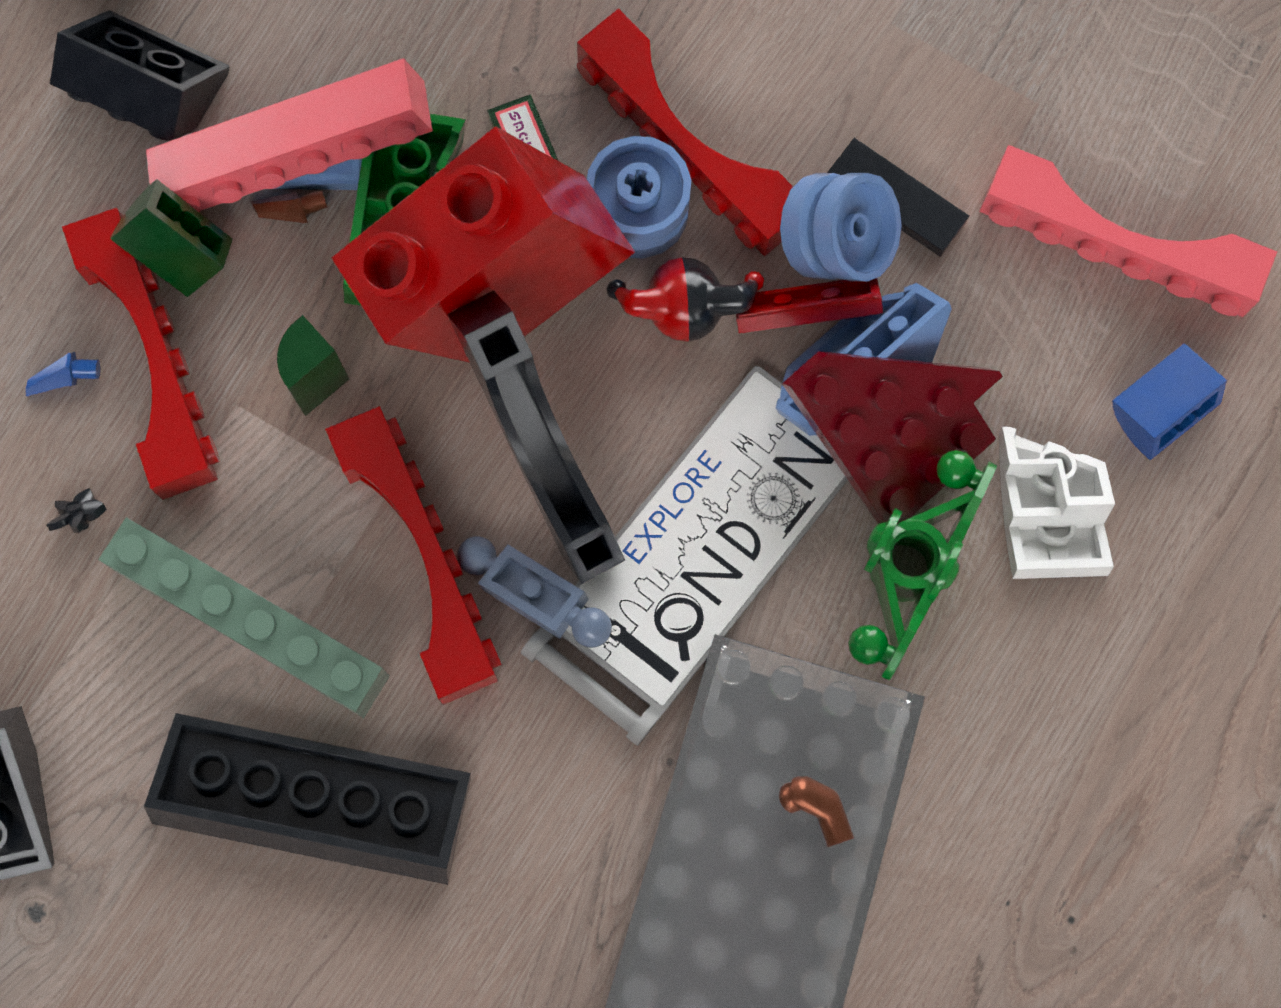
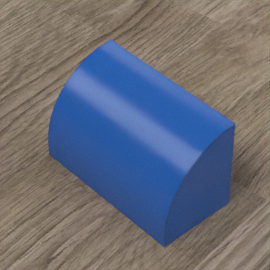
[1112,343,1227,460]

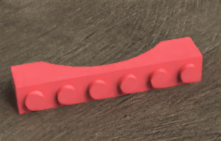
[979,145,1277,317]

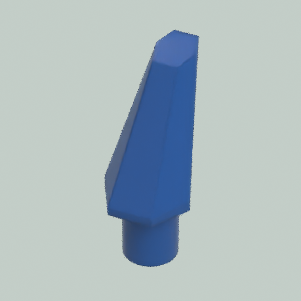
[26,352,101,397]

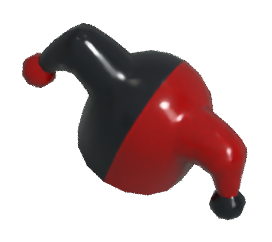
[606,257,764,342]

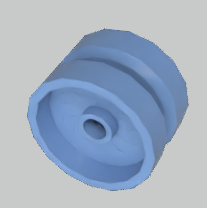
[587,136,691,259]
[780,173,902,282]

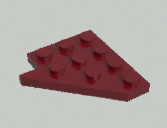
[782,351,1003,524]

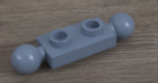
[457,536,612,648]

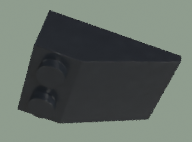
[0,706,55,880]

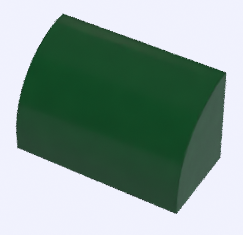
[110,179,233,297]
[277,315,349,416]

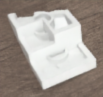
[999,427,1115,579]

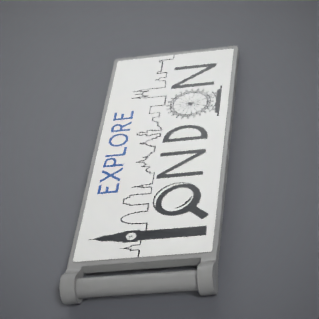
[521,366,848,746]

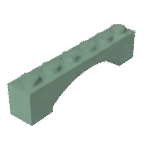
[98,517,390,718]

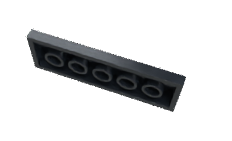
[144,713,471,885]

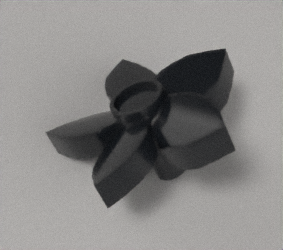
[46,488,107,533]

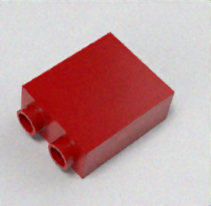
[331,126,635,363]

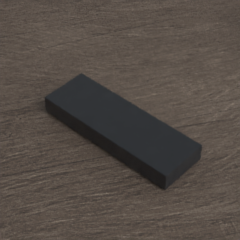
[827,137,970,257]

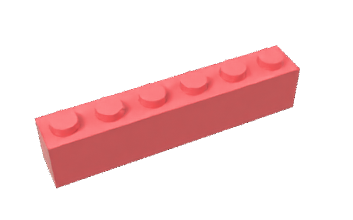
[146,58,432,212]

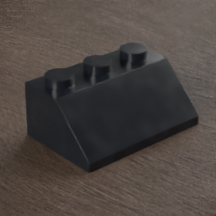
[49,10,230,141]

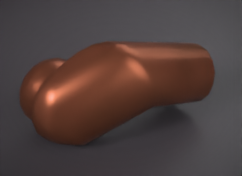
[779,776,854,847]

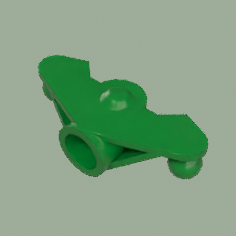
[848,450,997,681]

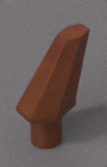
[250,190,328,223]

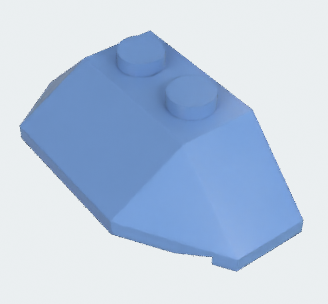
[776,283,952,436]

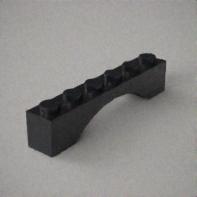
[447,290,625,584]

